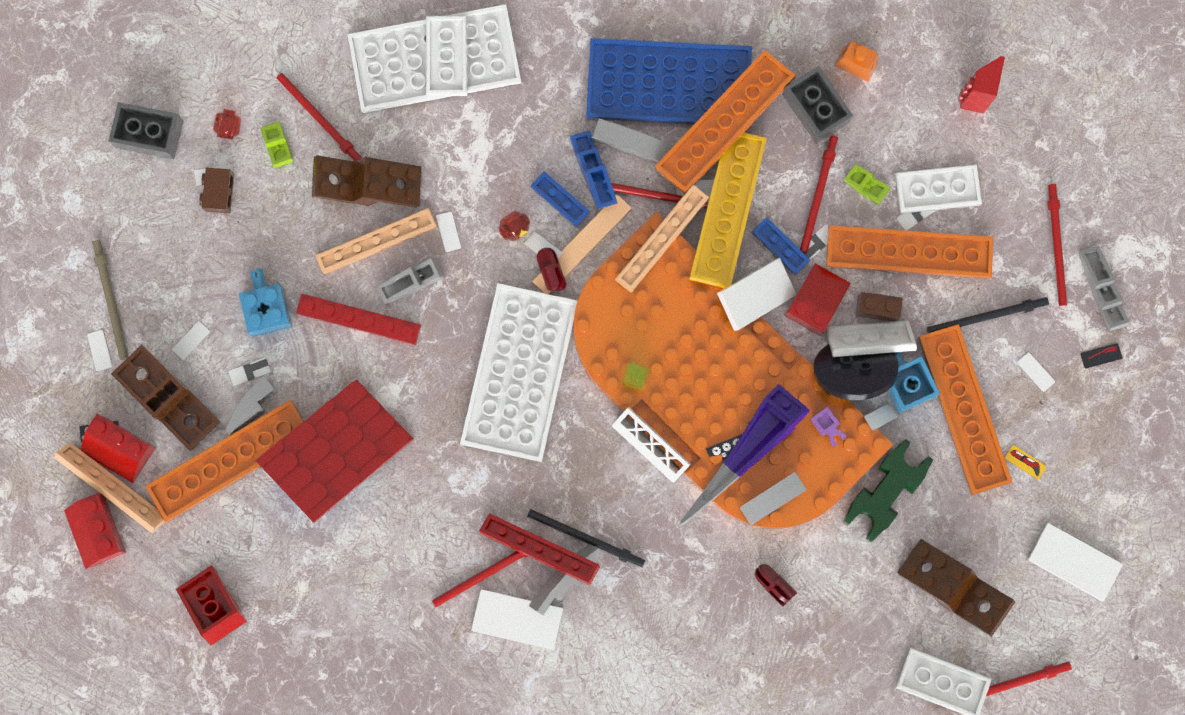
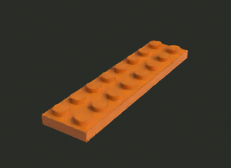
[655,50,796,194]
[826,225,993,279]
[918,324,1013,495]
[145,400,304,522]

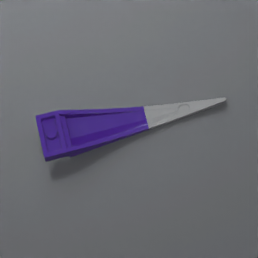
[680,384,810,526]

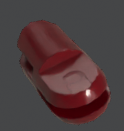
[537,248,567,291]
[754,564,797,607]

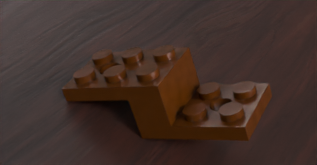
[311,155,421,208]
[111,344,221,451]
[897,539,1016,637]

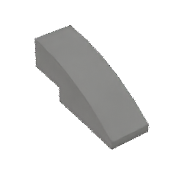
[377,258,445,305]
[226,376,278,435]
[739,472,807,525]

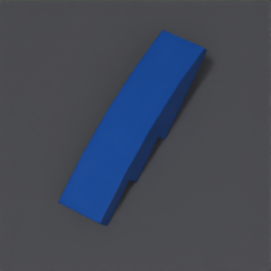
[569,130,618,209]

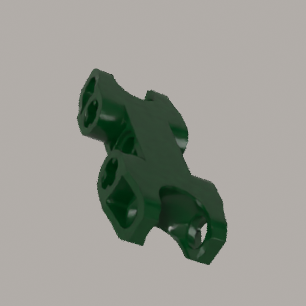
[843,439,933,542]

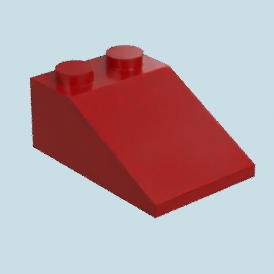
[785,263,851,336]
[176,565,247,645]

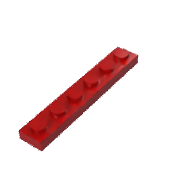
[296,294,421,345]
[479,513,600,585]

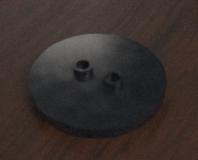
[814,344,898,400]

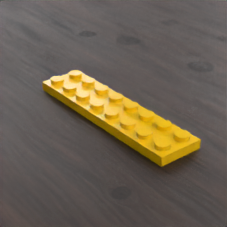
[689,133,767,288]

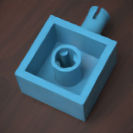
[239,269,293,337]
[887,352,940,414]

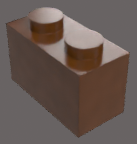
[199,167,234,213]
[856,292,903,322]

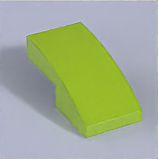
[260,121,294,169]
[844,164,890,206]

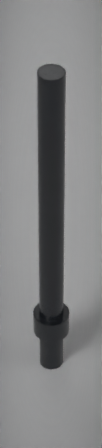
[927,297,1049,333]
[527,509,646,568]

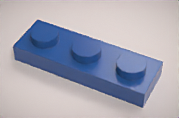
[530,171,590,227]
[752,217,810,275]

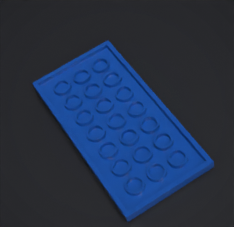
[586,38,752,124]

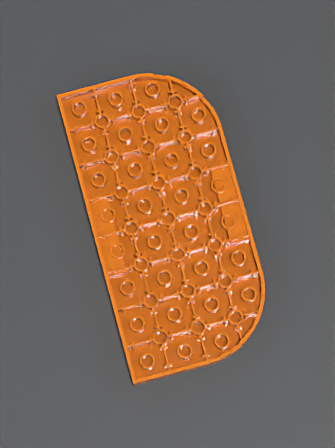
[573,212,894,529]

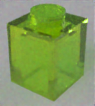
[622,361,650,392]

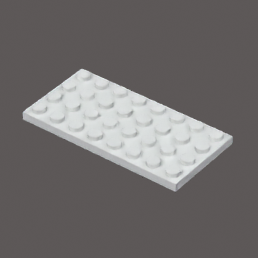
[347,4,521,113]
[460,283,578,462]

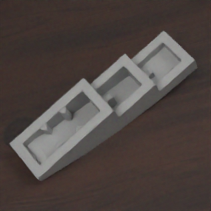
[591,119,674,162]
[1079,245,1130,332]
[529,544,601,615]

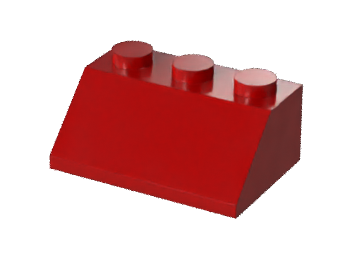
[958,56,1005,114]
[80,414,155,483]
[64,493,126,569]

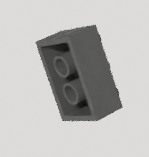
[782,66,853,144]
[108,102,183,159]

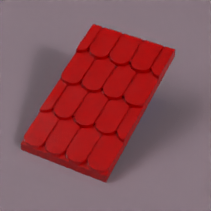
[255,379,414,523]

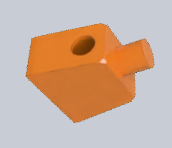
[834,41,878,82]

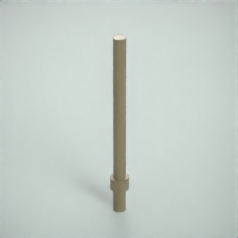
[92,240,128,360]

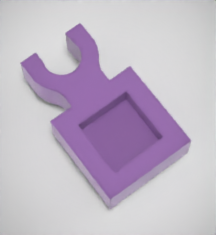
[810,407,847,447]

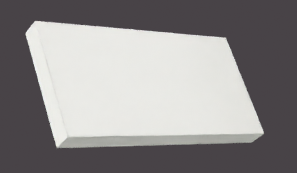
[426,15,467,97]
[895,164,982,214]
[717,258,796,331]
[826,320,917,357]
[1027,523,1123,601]
[471,589,563,650]
[896,647,992,715]

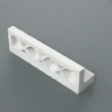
[612,407,691,483]

